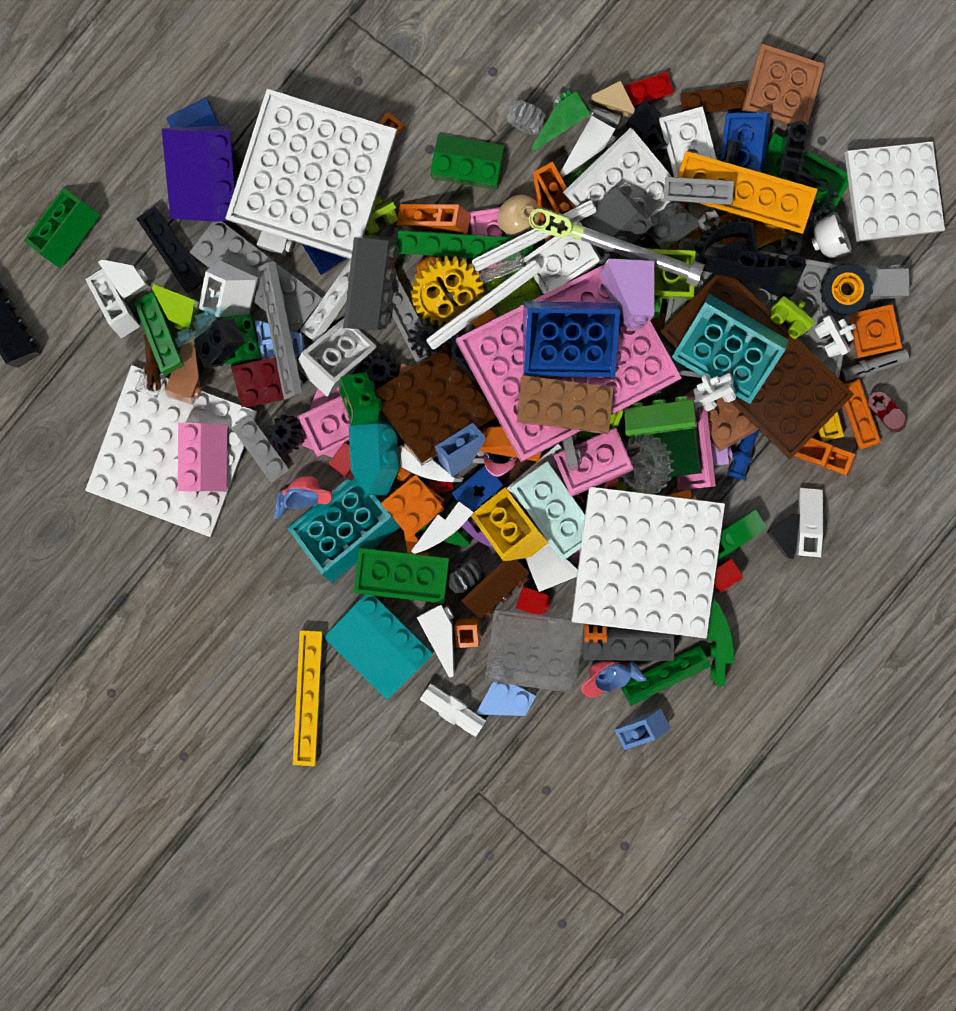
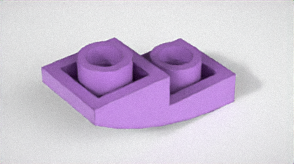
[462,517,493,548]

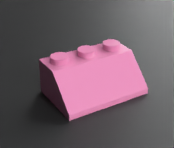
[178,423,228,492]

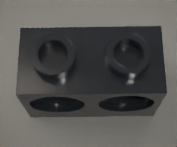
[194,318,245,368]

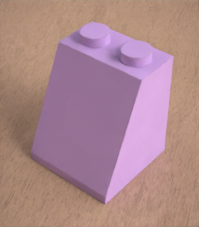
[599,259,654,330]

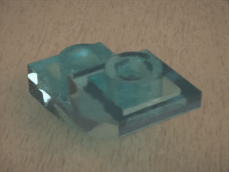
[174,311,216,347]

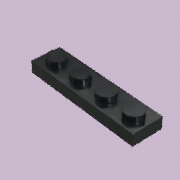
[136,206,204,294]

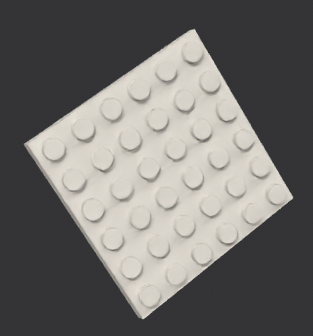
[225,89,397,259]
[85,365,258,537]
[571,487,725,638]

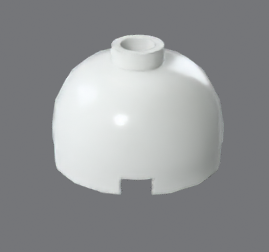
[811,211,852,258]

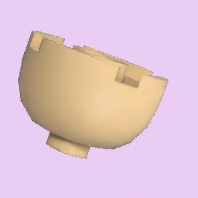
[497,194,542,237]

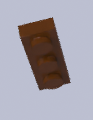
[680,84,748,114]

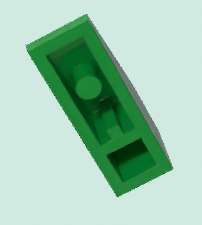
[531,89,592,152]

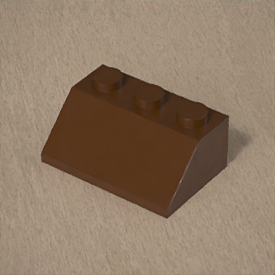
[461,559,529,619]

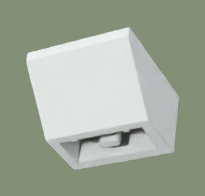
[198,260,258,317]

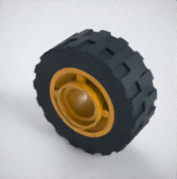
[820,263,873,315]

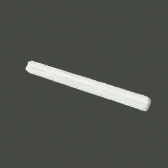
[472,200,597,272]
[426,260,541,350]

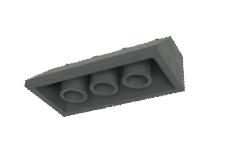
[579,186,653,277]
[343,235,399,330]
[582,623,674,661]

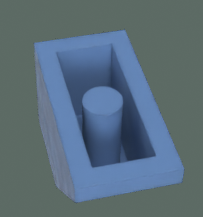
[435,423,486,477]
[615,709,671,750]

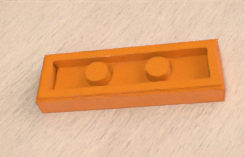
[843,379,881,450]

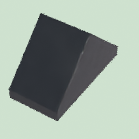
[767,514,800,559]

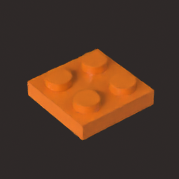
[849,304,902,358]
[381,474,444,538]

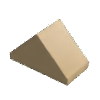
[590,81,635,118]

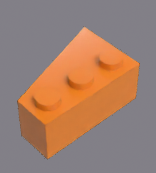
[532,162,576,244]

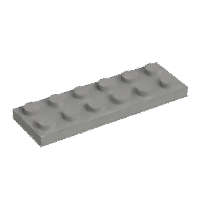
[189,221,322,333]

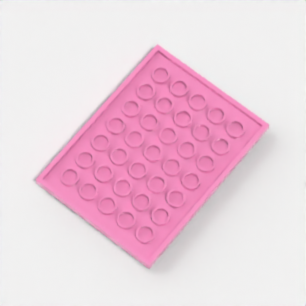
[456,265,681,462]

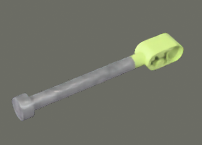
[529,208,704,287]

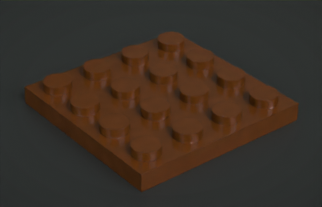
[374,347,497,466]

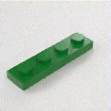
[134,292,184,376]
[621,646,711,706]

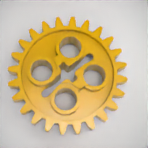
[411,256,484,326]

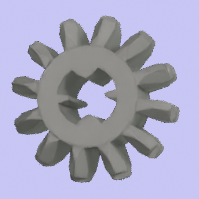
[507,100,546,135]

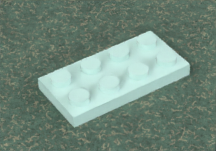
[510,461,585,561]

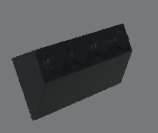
[0,283,41,368]

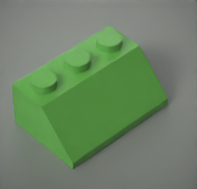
[624,396,697,437]

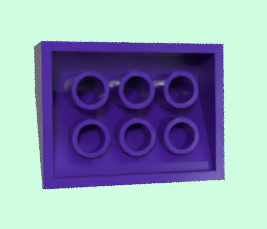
[162,125,235,222]

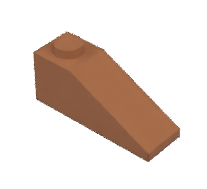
[165,329,202,405]

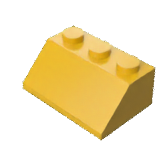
[471,487,549,561]

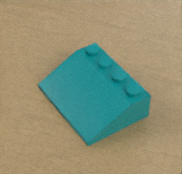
[671,294,788,404]
[287,478,400,583]
[324,594,434,700]

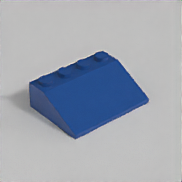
[523,301,620,377]

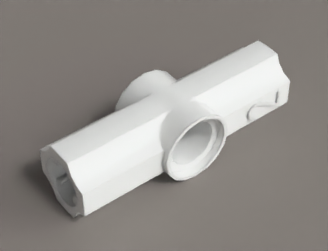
[420,683,486,737]

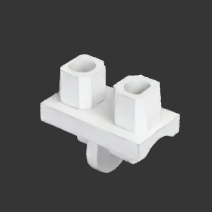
[815,315,856,357]
[693,373,736,411]

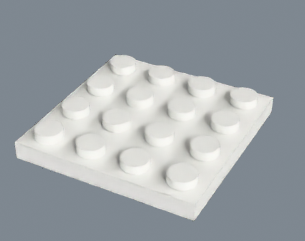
[563,128,673,217]
[844,142,945,242]

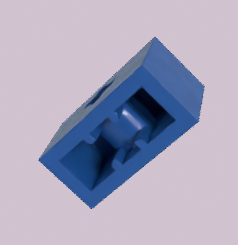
[452,466,503,512]

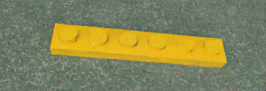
[293,630,323,766]

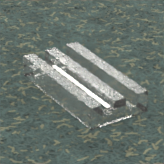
[480,250,525,284]

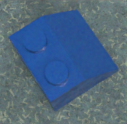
[167,98,220,128]

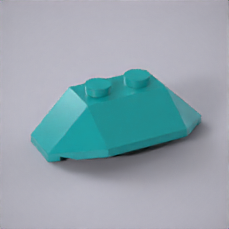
[349,411,399,496]

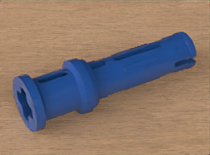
[726,430,759,481]

